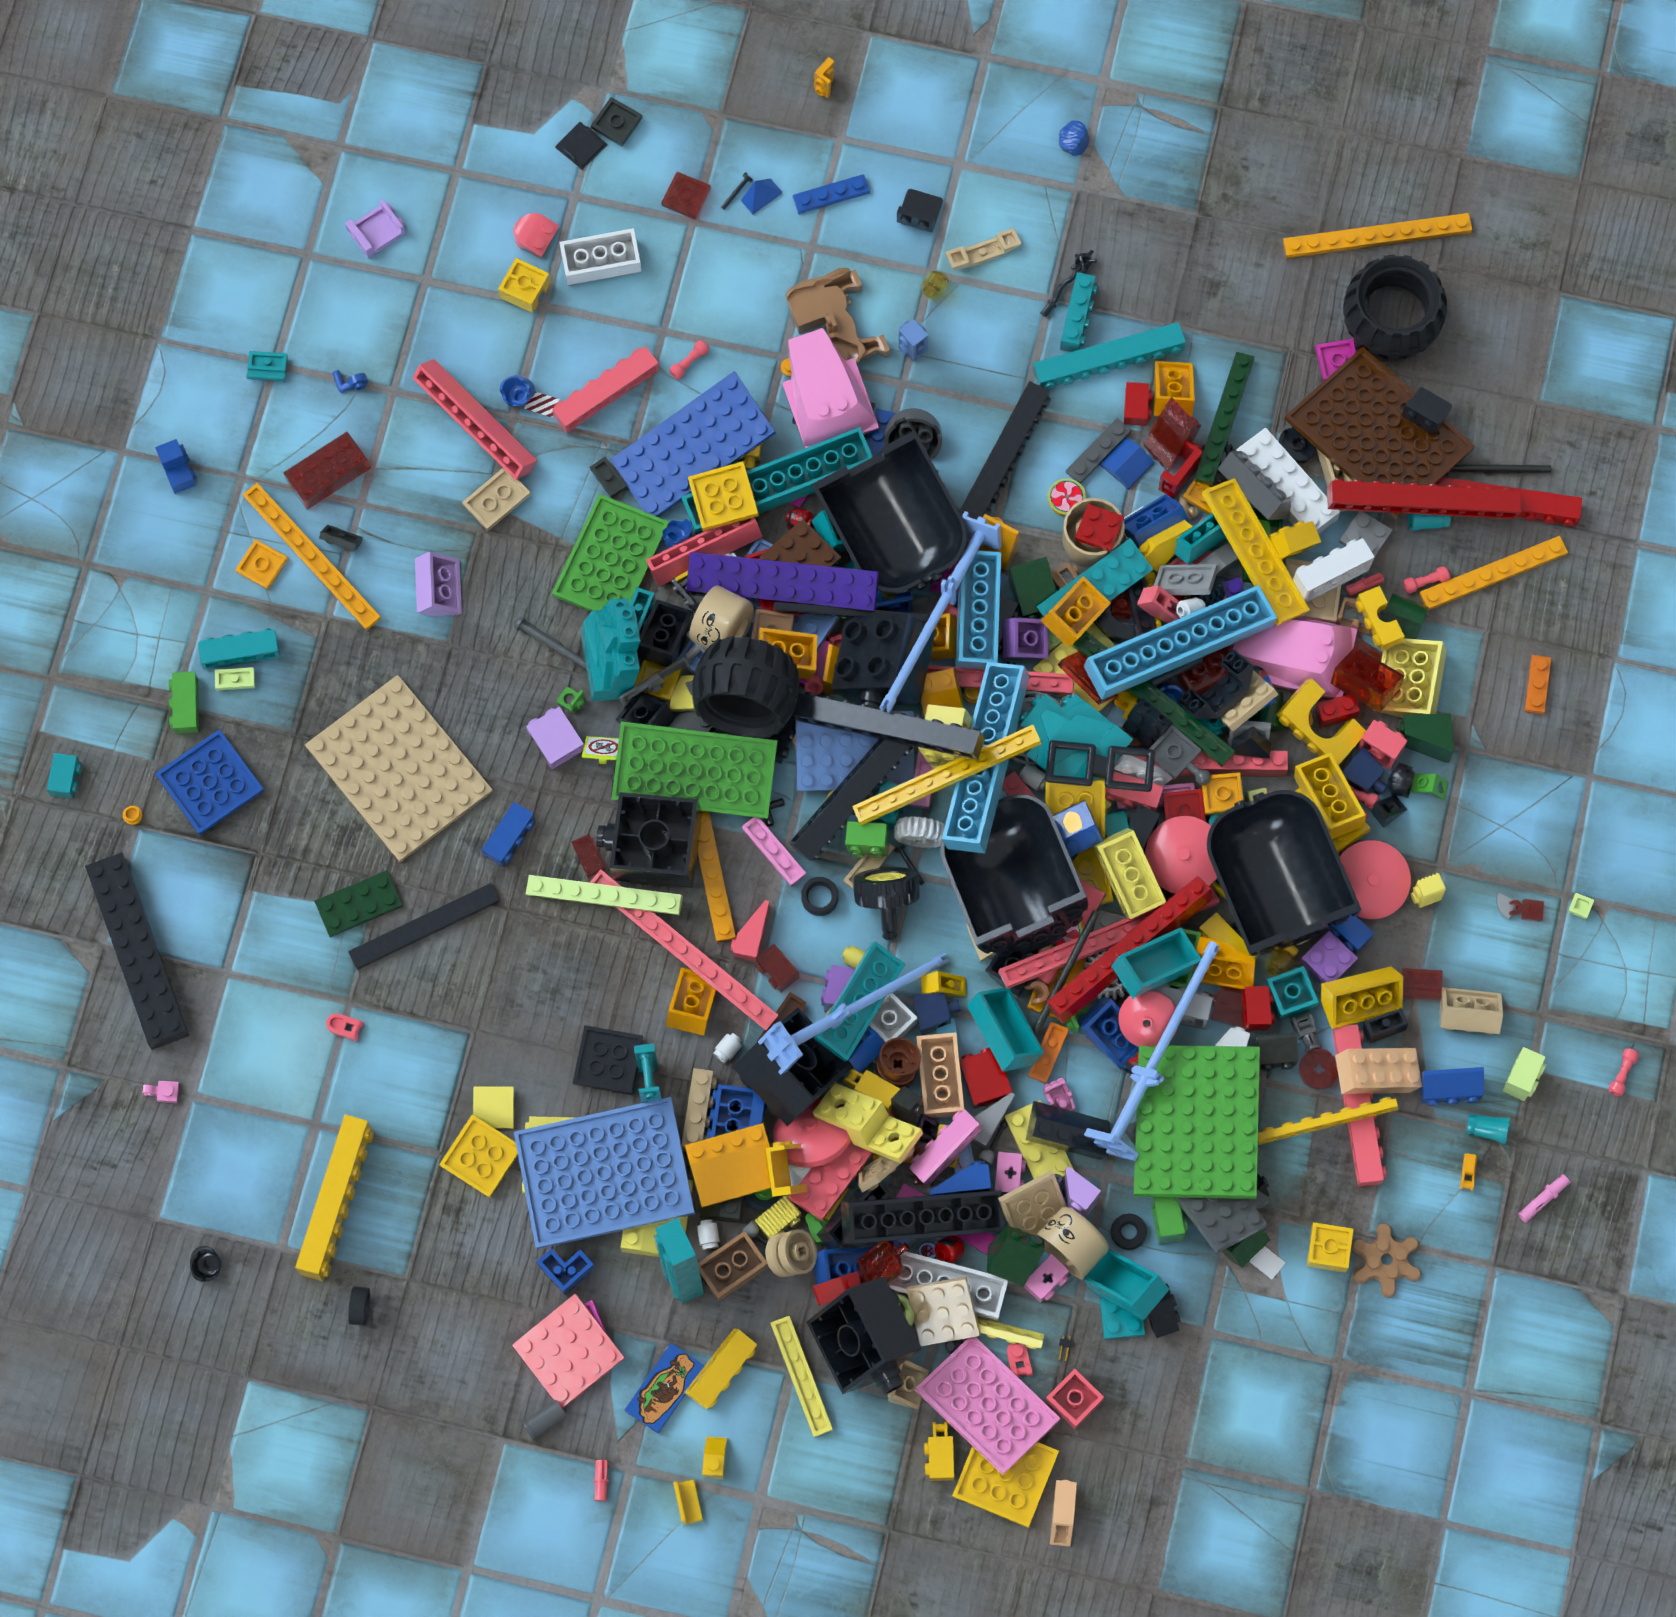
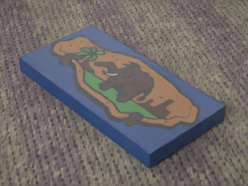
[625,1343,704,1434]

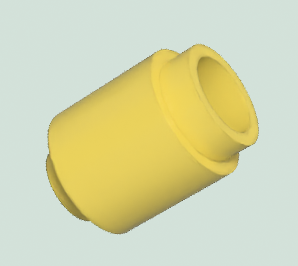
[842,945,865,969]

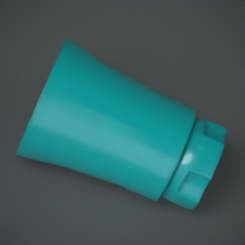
[1408,514,1451,531]
[1466,1114,1510,1145]

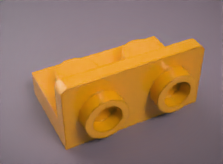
[814,57,835,99]
[1183,480,1212,515]

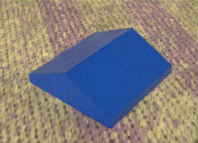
[1100,438,1154,490]

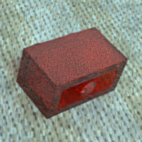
[755,944,799,992]

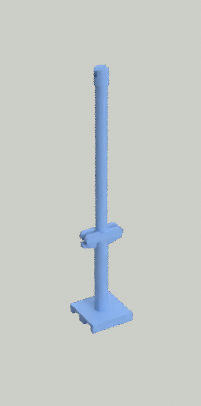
[880,511,1002,713]
[1084,941,1220,1161]
[758,953,949,1075]

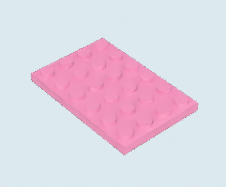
[915,1337,1060,1475]

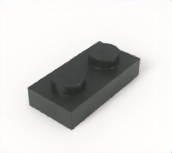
[589,457,627,498]
[319,524,363,551]

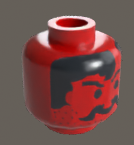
[786,507,814,530]
[934,1235,965,1264]

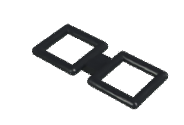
[1045,740,1155,792]

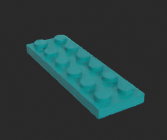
[1036,538,1153,617]
[814,941,905,1062]

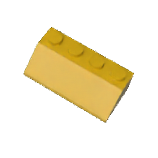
[1321,966,1403,1029]

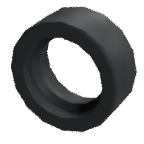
[801,877,838,916]
[348,1286,370,1326]

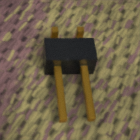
[1059,1335,1072,1361]

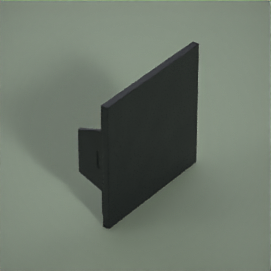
[555,122,607,170]

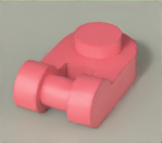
[326,1013,364,1042]
[1007,1342,1033,1378]

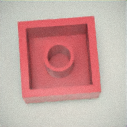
[1357,720,1407,771]
[1046,1369,1104,1430]

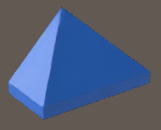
[741,178,782,215]

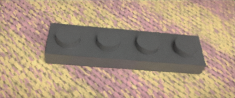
[1066,418,1131,484]

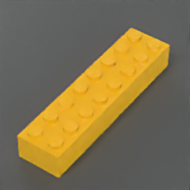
[295,1114,374,1282]

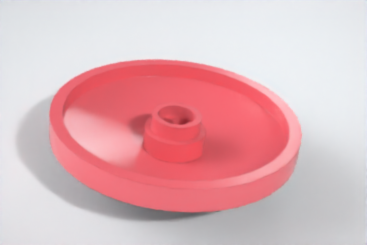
[1145,816,1217,894]
[1339,840,1411,920]
[773,1098,851,1167]

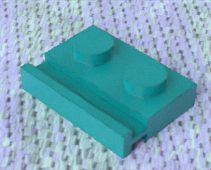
[246,351,288,382]

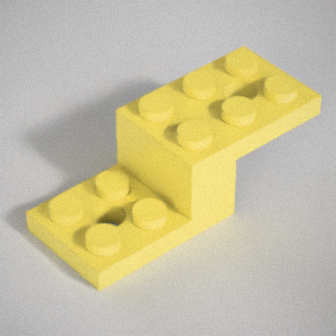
[813,1083,923,1164]

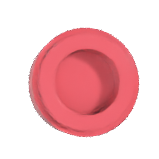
[804,675,824,695]

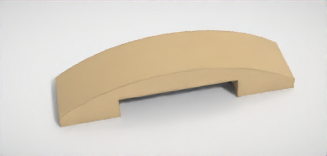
[945,228,1022,270]

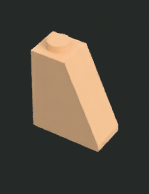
[1050,1480,1077,1547]

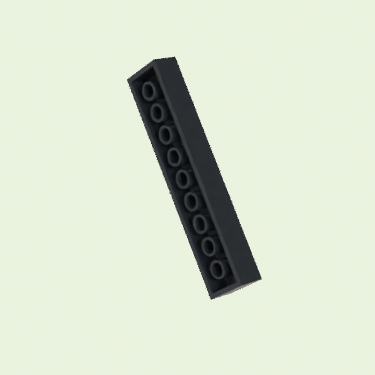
[85,852,189,1050]

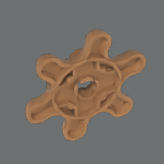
[1351,1223,1421,1298]

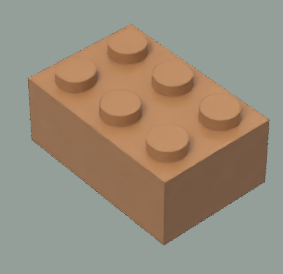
[698,1231,769,1302]

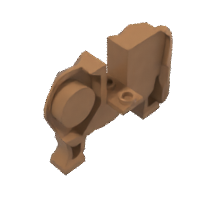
[785,268,890,364]

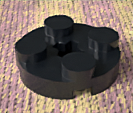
[1279,427,1316,463]

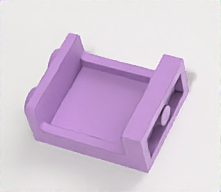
[345,199,405,259]
[526,707,584,770]

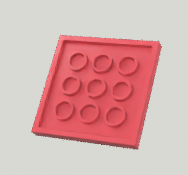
[512,1294,625,1409]

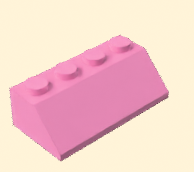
[909,1109,984,1186]

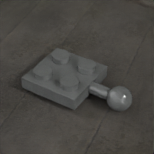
[1149,725,1211,785]

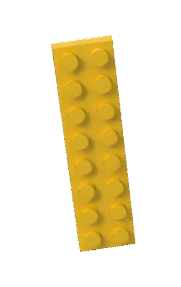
[1202,478,1310,626]

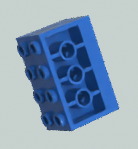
[707,1084,766,1139]

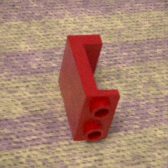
[1158,441,1203,500]
[959,1047,1012,1109]

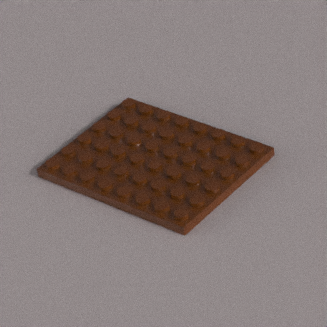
[1284,347,1475,520]

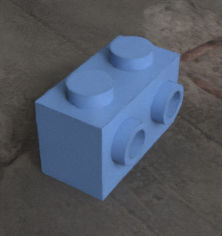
[898,319,928,361]

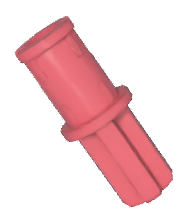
[1345,573,1384,597]
[593,1460,609,1501]

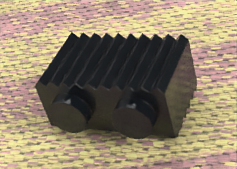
[1362,1007,1409,1044]

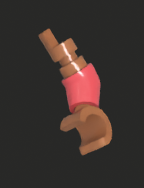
[1024,946,1058,1005]

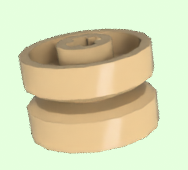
[765,1230,817,1277]

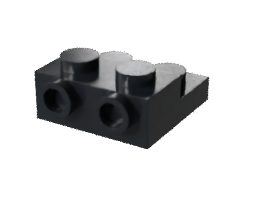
[1122,698,1173,749]

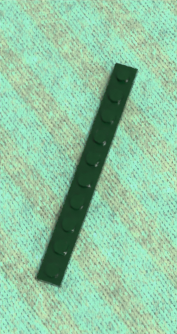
[1073,631,1235,767]

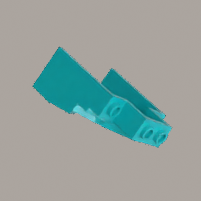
[580,598,640,701]
[1018,693,1133,779]

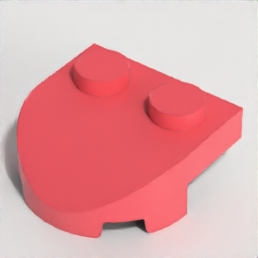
[513,213,559,258]

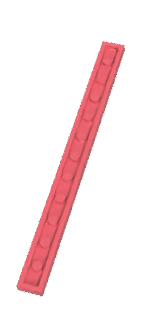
[590,869,780,1031]
[999,885,1220,989]

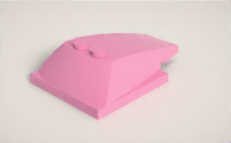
[782,328,879,448]
[1233,617,1358,700]

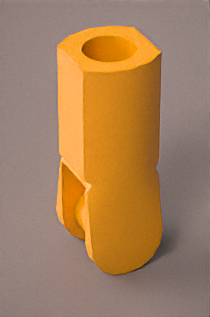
[1460,1153,1478,1191]

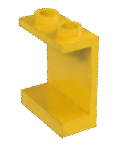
[766,1141,807,1197]

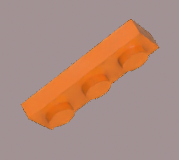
[1524,655,1551,715]
[1028,1022,1069,1084]

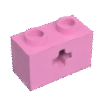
[995,1152,1026,1196]
[1024,1254,1069,1303]

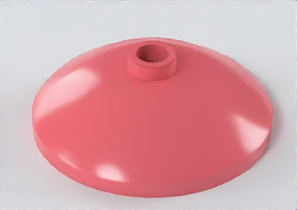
[1119,990,1178,1047]

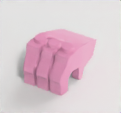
[1043,1078,1076,1111]

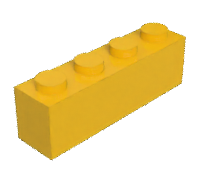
[684,1328,757,1409]

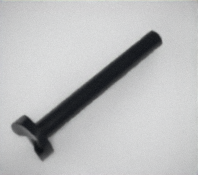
[721,172,753,210]
[894,844,925,885]

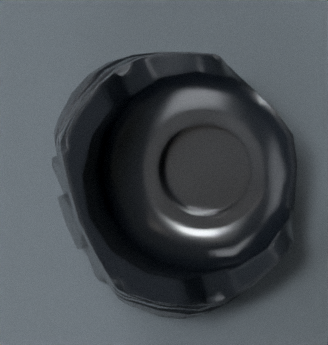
[1388,763,1415,798]
[190,1246,221,1282]

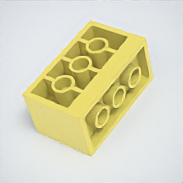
[918,704,972,770]
[1093,828,1166,919]

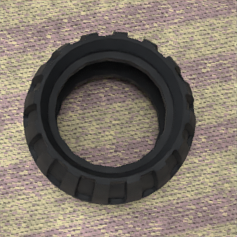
[1343,254,1447,361]
[692,636,799,738]

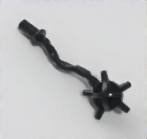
[1040,250,1097,317]

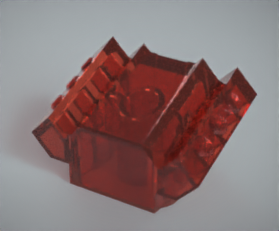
[1144,397,1202,472]

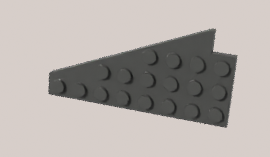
[1125,1121,1271,1254]

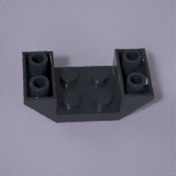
[1177,650,1254,719]

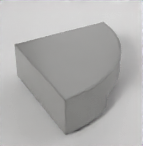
[1496,893,1517,920]

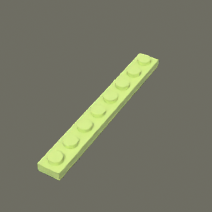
[526,875,683,915]

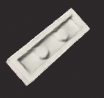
[1114,755,1172,786]

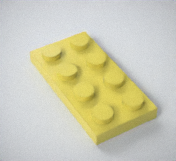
[1004,1100,1074,1179]

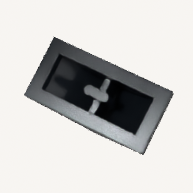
[1231,726,1272,758]
[1371,795,1408,827]
[917,1114,939,1143]

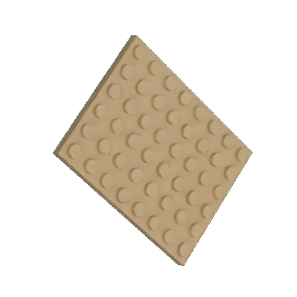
[305,675,493,863]

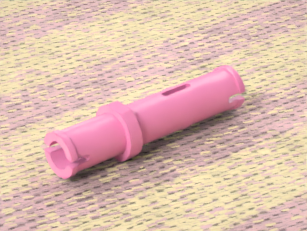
[1518,1174,1571,1223]

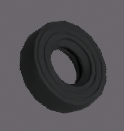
[1111,1213,1147,1250]

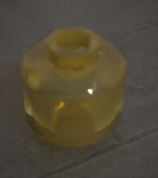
[921,271,949,299]
[1264,949,1294,977]

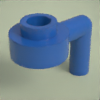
[332,370,368,393]

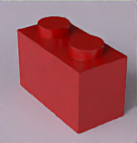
[1123,382,1152,426]
[1315,693,1360,728]
[1242,986,1274,1031]

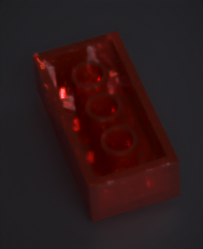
[283,432,371,510]

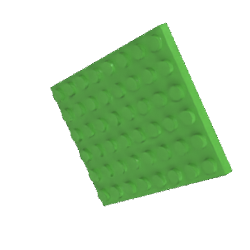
[1134,1045,1260,1199]

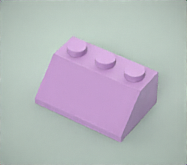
[415,552,462,616]
[1063,1166,1101,1218]

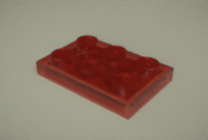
[1058,652,1118,705]

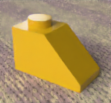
[921,971,966,998]
[702,1436,727,1479]

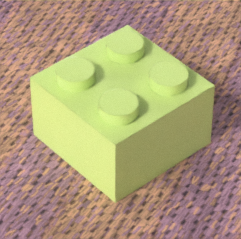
[1502,1047,1546,1101]

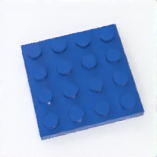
[155,729,264,835]

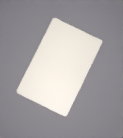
[1249,1246,1285,1279]

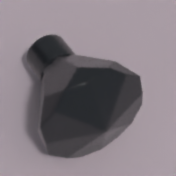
[945,1339,963,1354]

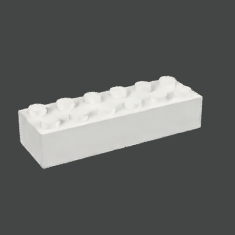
[1236,428,1340,535]
[883,1248,1008,1322]

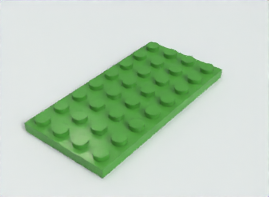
[612,721,777,819]

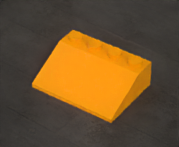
[685,1123,771,1208]

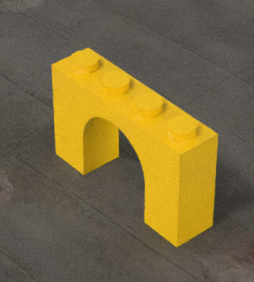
[1276,678,1366,765]

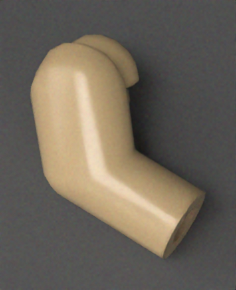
[1179,493,1198,519]

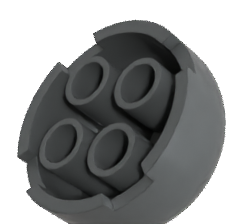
[884,408,942,459]

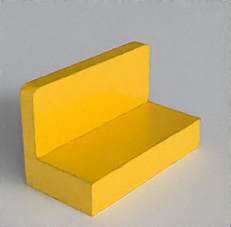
[673,1480,703,1525]

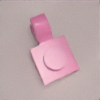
[143,1081,179,1103]

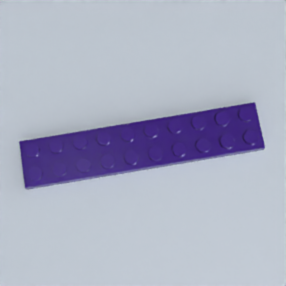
[687,552,879,611]

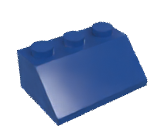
[1124,494,1190,549]
[1420,1067,1484,1106]

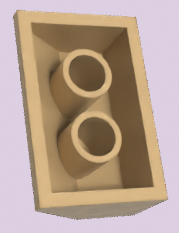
[1439,987,1503,1035]

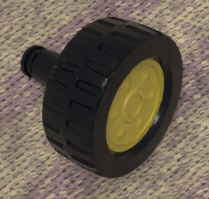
[853,867,920,940]

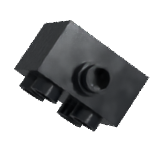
[831,613,936,709]
[596,792,702,888]
[732,1007,853,1126]
[806,1276,921,1394]

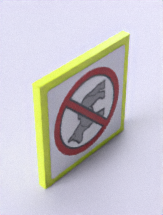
[582,736,619,764]

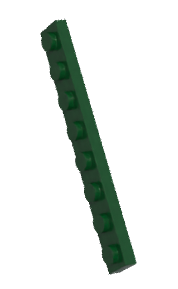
[1194,352,1255,486]

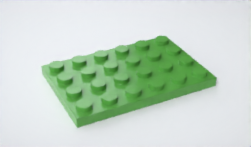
[552,494,669,612]

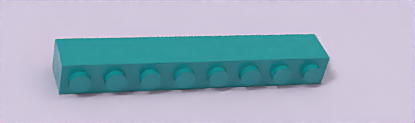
[1033,322,1186,390]

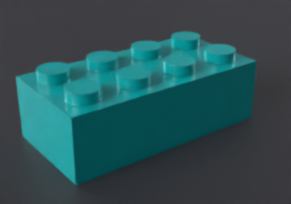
[1111,928,1202,999]
[967,987,1044,1071]
[1083,1249,1170,1320]

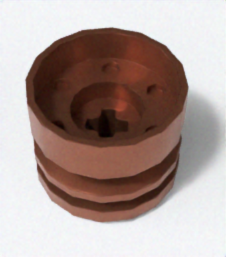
[875,1037,921,1089]

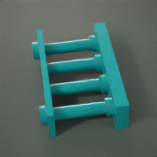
[634,1043,662,1103]

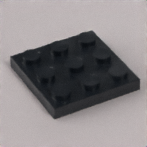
[572,1025,643,1095]

